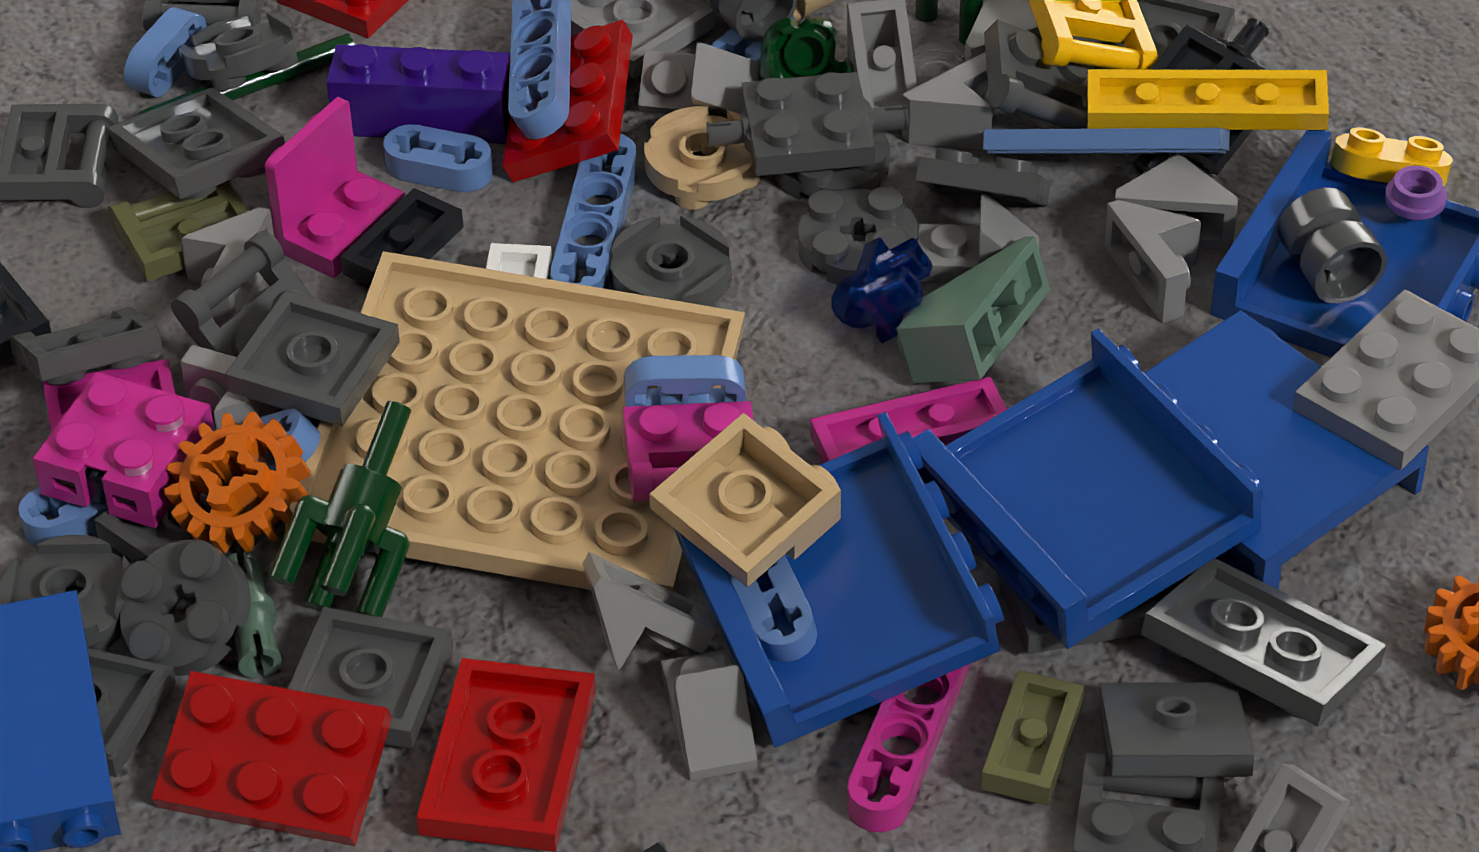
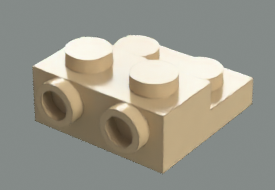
[649,413,841,588]

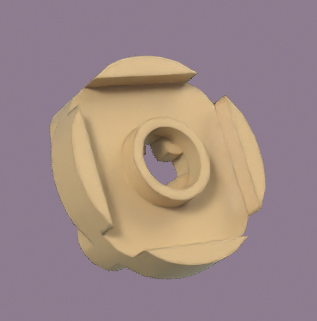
[644,106,760,210]

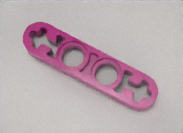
[847,664,971,833]

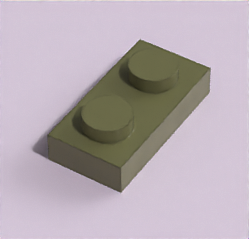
[981,670,1084,806]

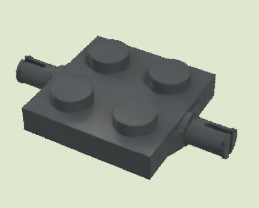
[706,72,909,176]

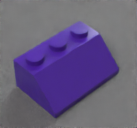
[326,44,510,144]

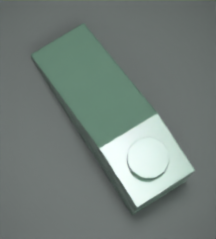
[897,236,1050,383]

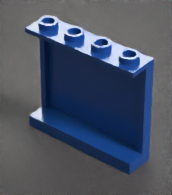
[1210,130,1479,358]
[1144,310,1429,590]
[913,328,1263,649]
[673,412,1004,748]
[0,590,121,852]

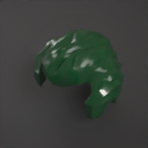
[758,16,853,80]

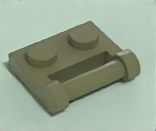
[108,180,248,282]

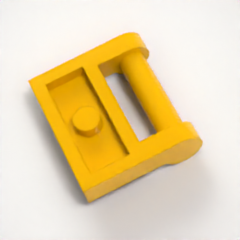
[1028,0,1158,70]

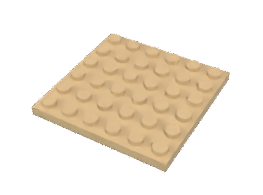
[285,251,745,592]

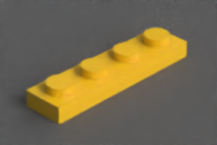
[1087,69,1329,130]

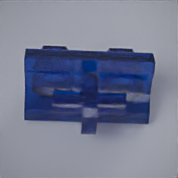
[831,237,933,344]

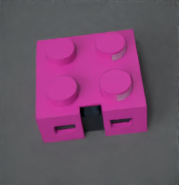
[33,372,215,528]

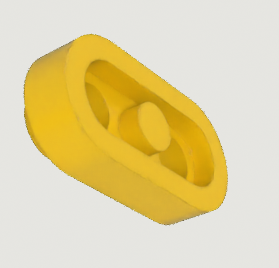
[1330,127,1453,186]

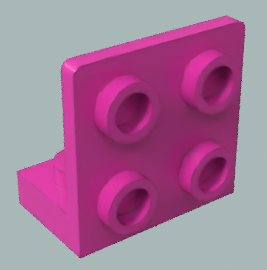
[265,97,405,278]

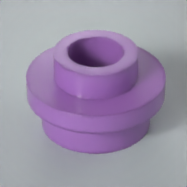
[1385,166,1447,221]

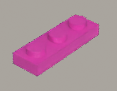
[810,377,1007,463]

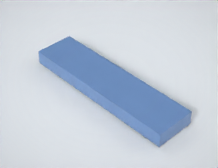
[983,128,1230,155]

